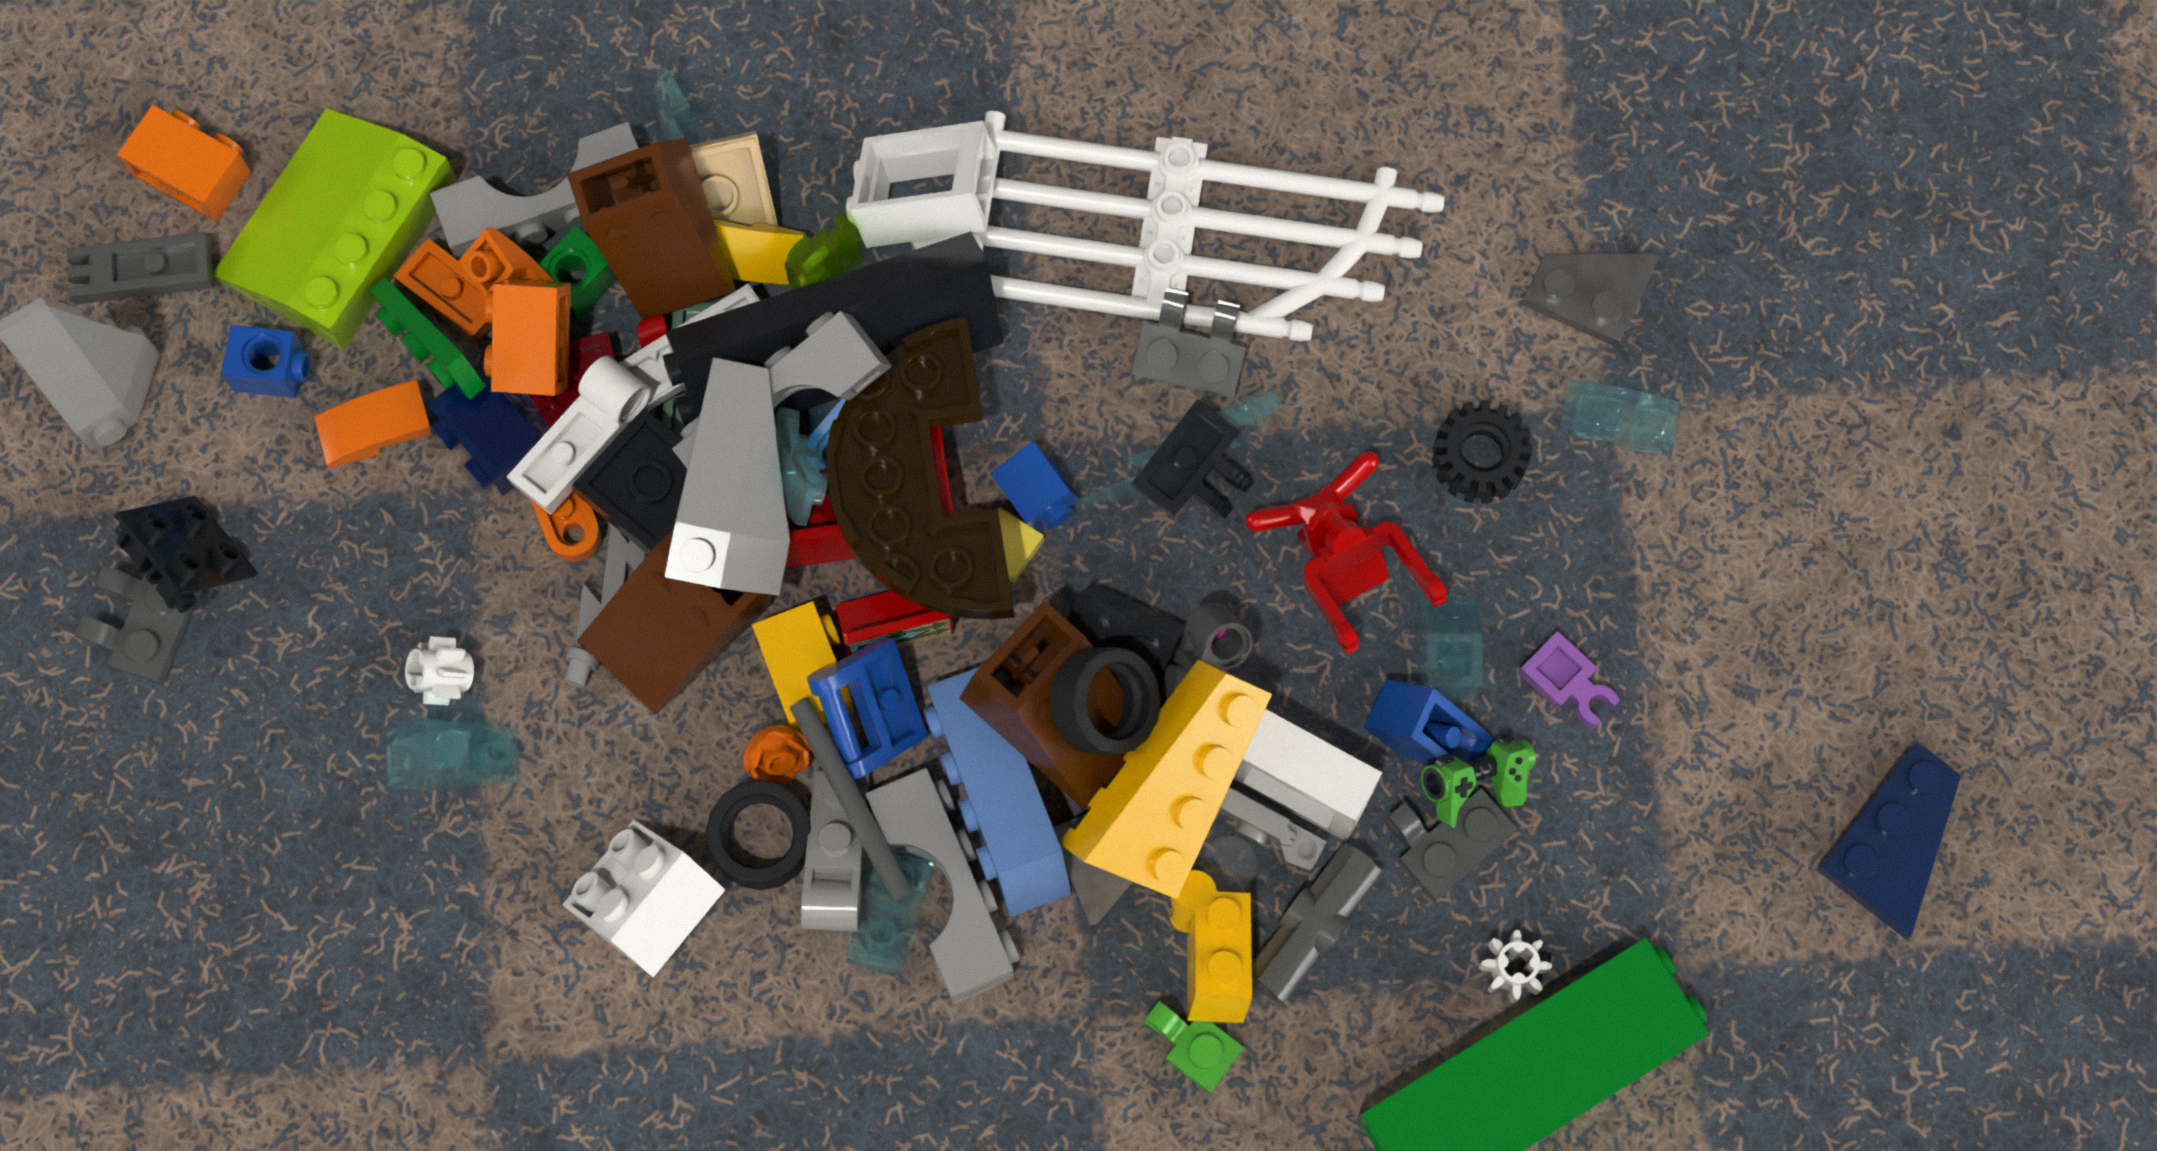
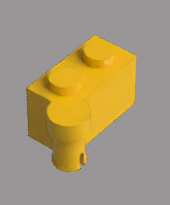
[1170,870,1252,1023]

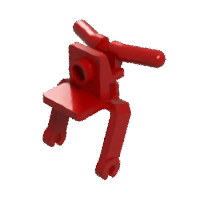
[1245,451,1447,655]

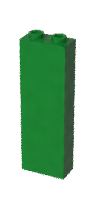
[1357,937,1710,1151]

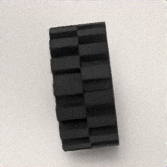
[1432,400,1532,504]

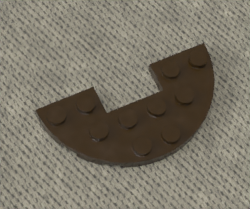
[825,316,1015,620]

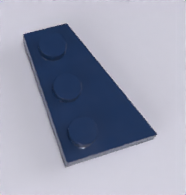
[1816,742,1961,940]

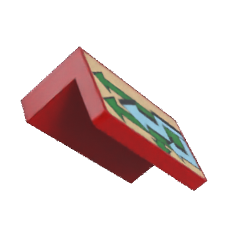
[835,591,954,656]

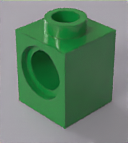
[538,226,618,321]

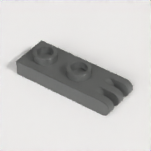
[67,232,214,304]

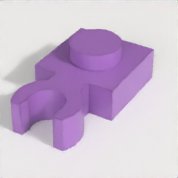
[1518,631,1619,730]

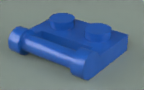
[807,637,928,780]

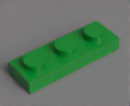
[368,277,486,400]

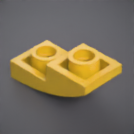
[713,219,806,285]

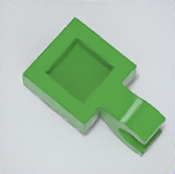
[1143,1001,1244,1094]

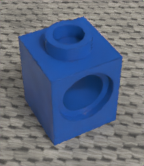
[221,325,311,398]
[990,441,1080,531]

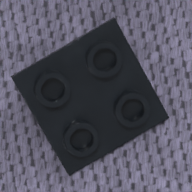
[114,496,258,613]

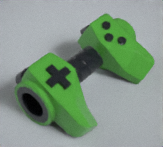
[1421,734,1536,828]

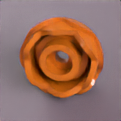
[743,725,811,785]

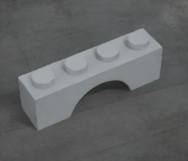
[430,122,638,261]
[672,311,892,469]
[865,768,1020,1005]

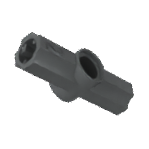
[1252,843,1383,1005]

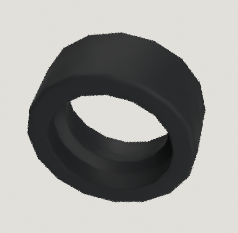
[1049,647,1161,755]
[706,780,811,890]

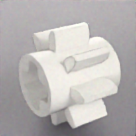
[405,636,474,705]
[1479,930,1552,1003]

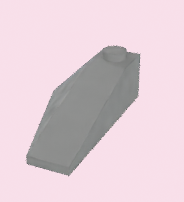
[0,297,160,449]
[665,357,791,596]

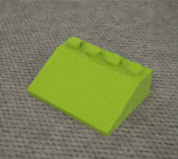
[213,108,458,350]

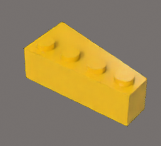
[1059,659,1272,899]

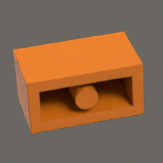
[117,104,252,222]
[484,278,571,396]

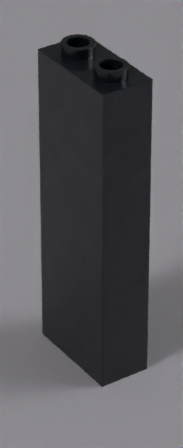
[662,231,1004,427]

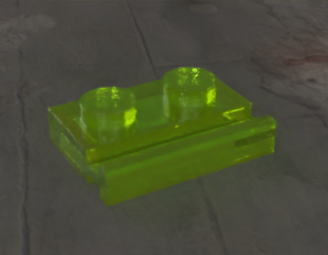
[784,212,862,290]

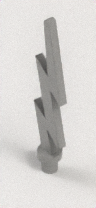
[563,523,645,688]

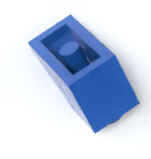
[1364,679,1495,766]

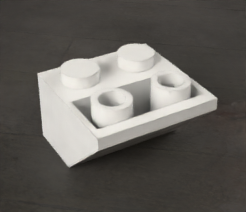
[562,820,725,977]

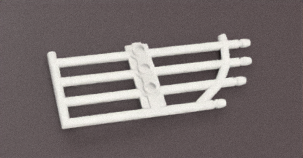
[973,111,1445,341]

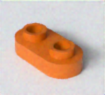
[530,492,602,562]

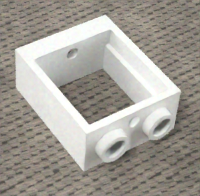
[846,121,998,248]
[1233,709,1382,842]

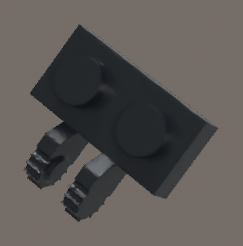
[1131,399,1253,519]

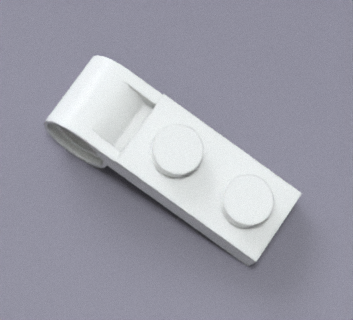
[506,355,652,515]

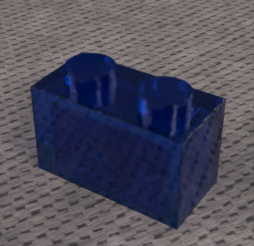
[427,365,541,497]

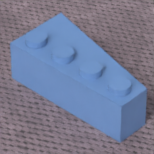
[923,667,1072,917]

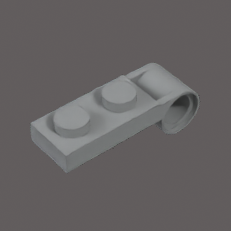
[801,771,870,932]

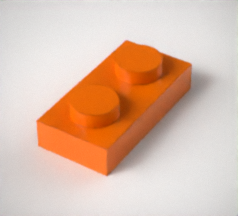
[393,238,492,344]

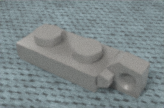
[1214,787,1326,872]

